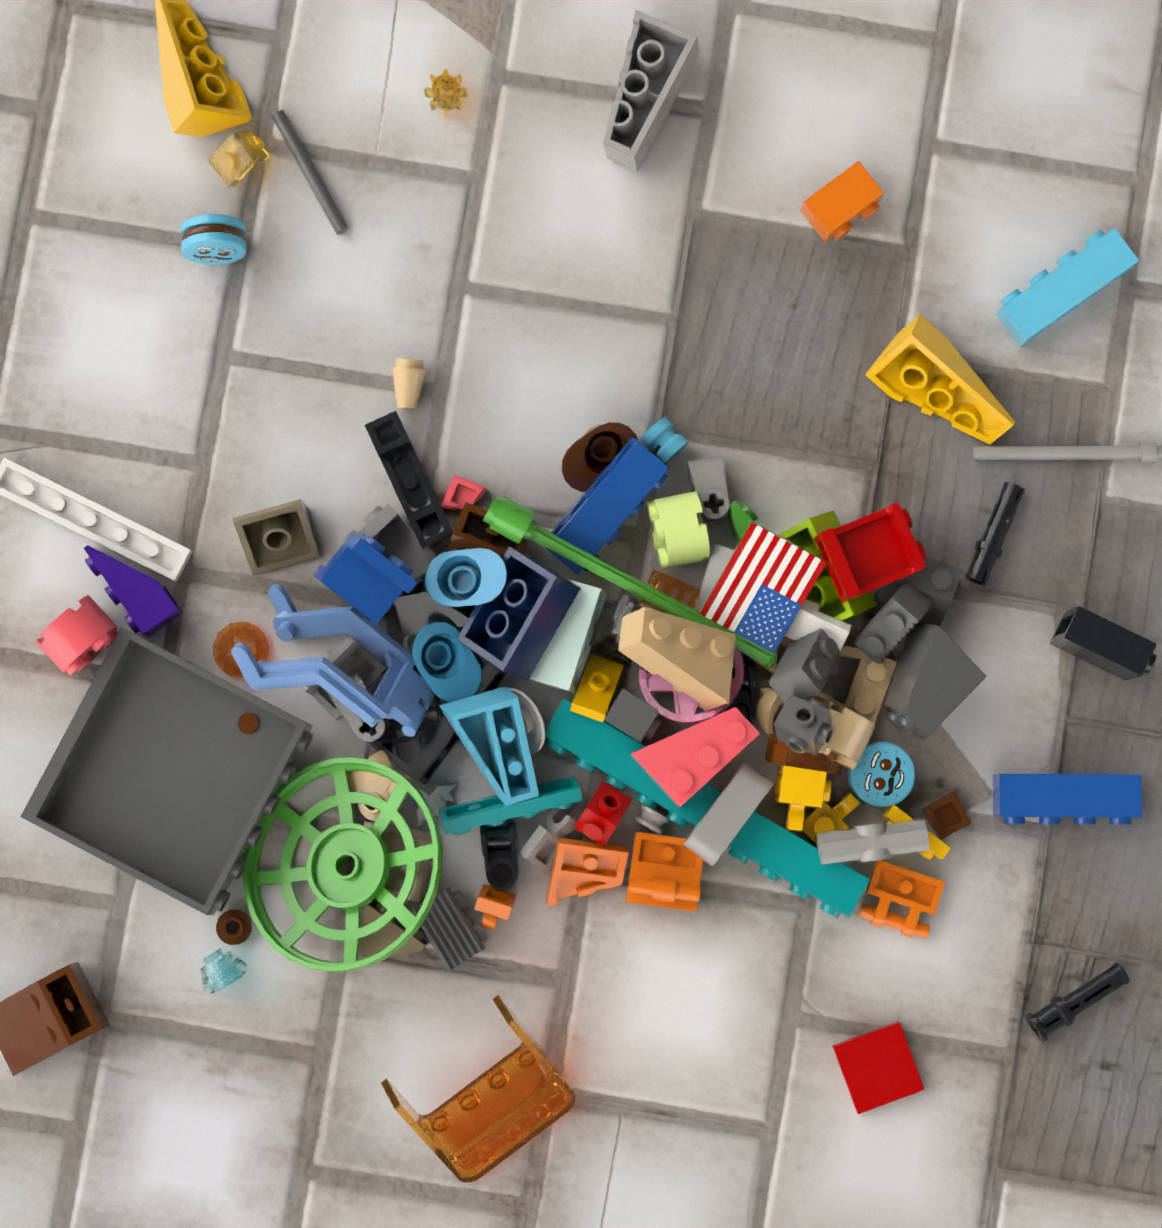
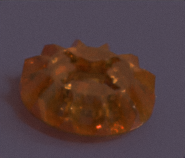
[212,621,269,678]

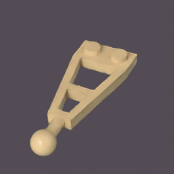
[748,636,897,725]

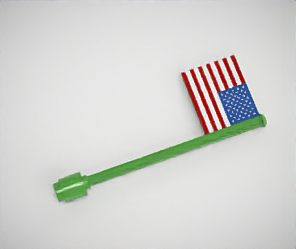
[482,496,827,669]

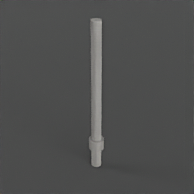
[972,442,1162,463]

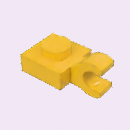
[802,792,860,845]

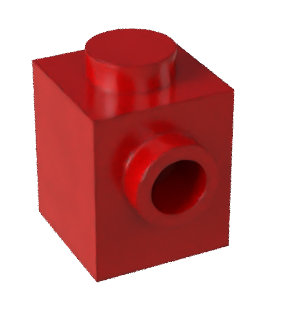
[574,781,632,846]

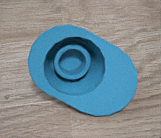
[425,548,507,607]
[412,622,482,702]

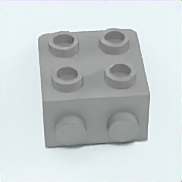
[339,504,437,579]
[300,636,386,720]

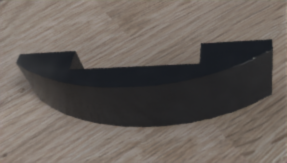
[365,411,453,550]

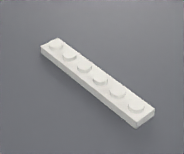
[0,458,193,582]

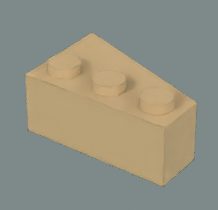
[619,607,736,711]

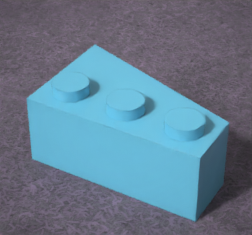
[439,686,539,806]

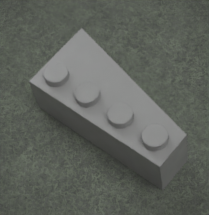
[603,10,700,172]

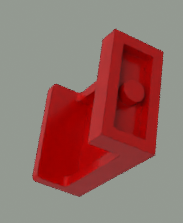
[813,502,927,604]

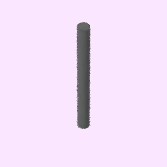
[272,110,349,235]

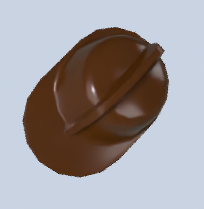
[561,422,638,492]

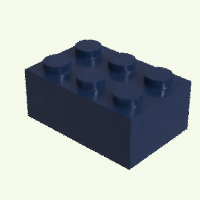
[457,546,581,681]

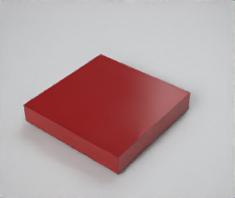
[832,1021,925,1114]

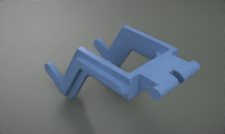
[231,584,435,737]

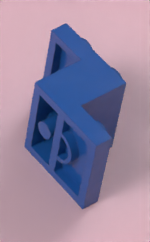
[313,533,417,624]

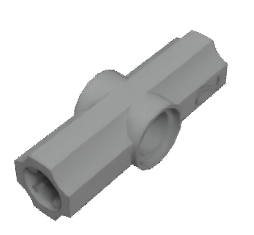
[817,819,929,865]

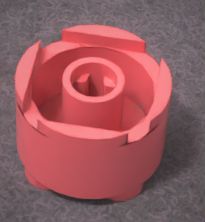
[35,595,118,676]

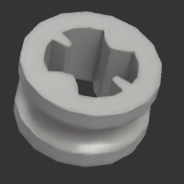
[633,804,669,835]

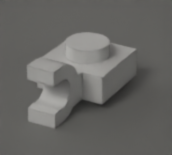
[518,808,577,874]

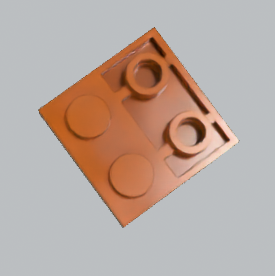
[626,831,703,912]

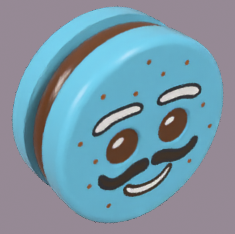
[181,214,246,265]
[847,742,915,807]

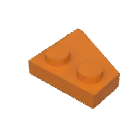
[546,838,629,906]

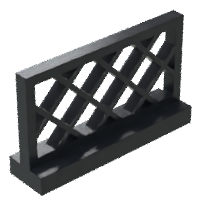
[359,649,507,785]

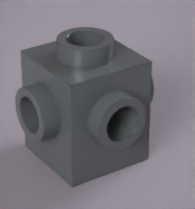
[774,695,834,756]

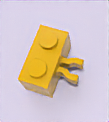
[773,766,831,831]

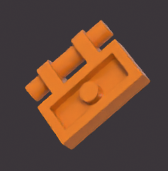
[858,860,945,939]

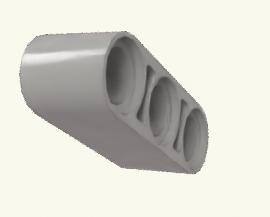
[683,761,774,866]

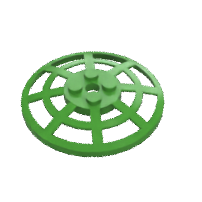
[243,757,442,972]

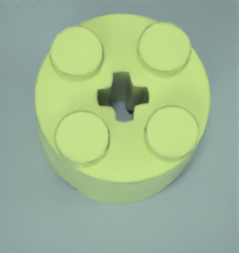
[646,491,710,569]

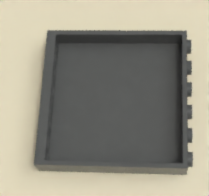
[20,627,313,915]

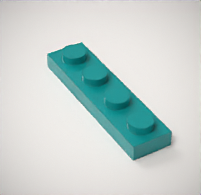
[438,775,583,835]

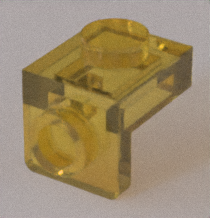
[207,131,270,187]

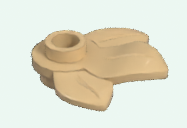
[346,750,411,821]

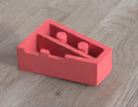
[631,707,760,807]

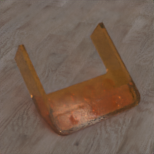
[381,995,575,1183]

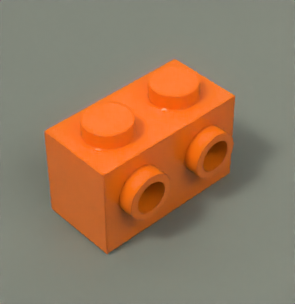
[800,161,884,243]

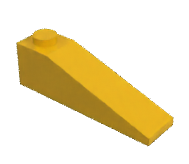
[155,0,252,137]
[866,314,1015,445]

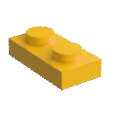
[881,805,951,861]

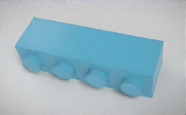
[997,228,1139,347]

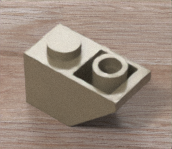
[359,902,427,957]

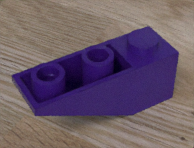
[84,545,183,637]

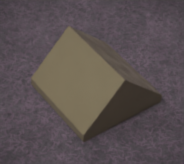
[233,499,320,576]

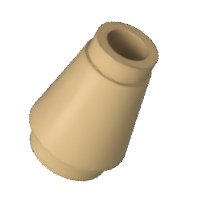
[392,359,427,409]

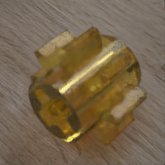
[424,69,468,116]

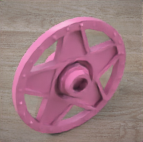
[639,649,744,724]

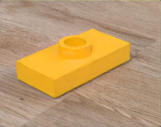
[570,654,624,723]

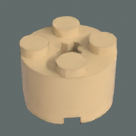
[811,696,875,770]

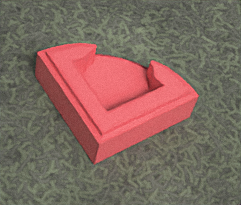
[441,475,487,511]

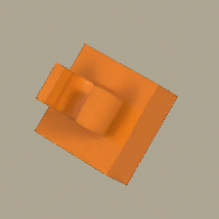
[474,884,517,930]

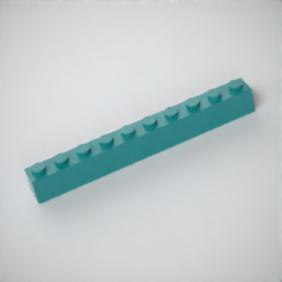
[545,698,870,919]

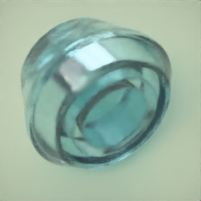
[200,948,247,994]

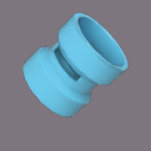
[640,416,689,464]

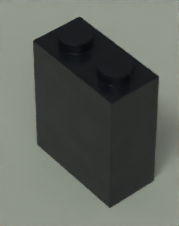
[1050,606,1157,681]

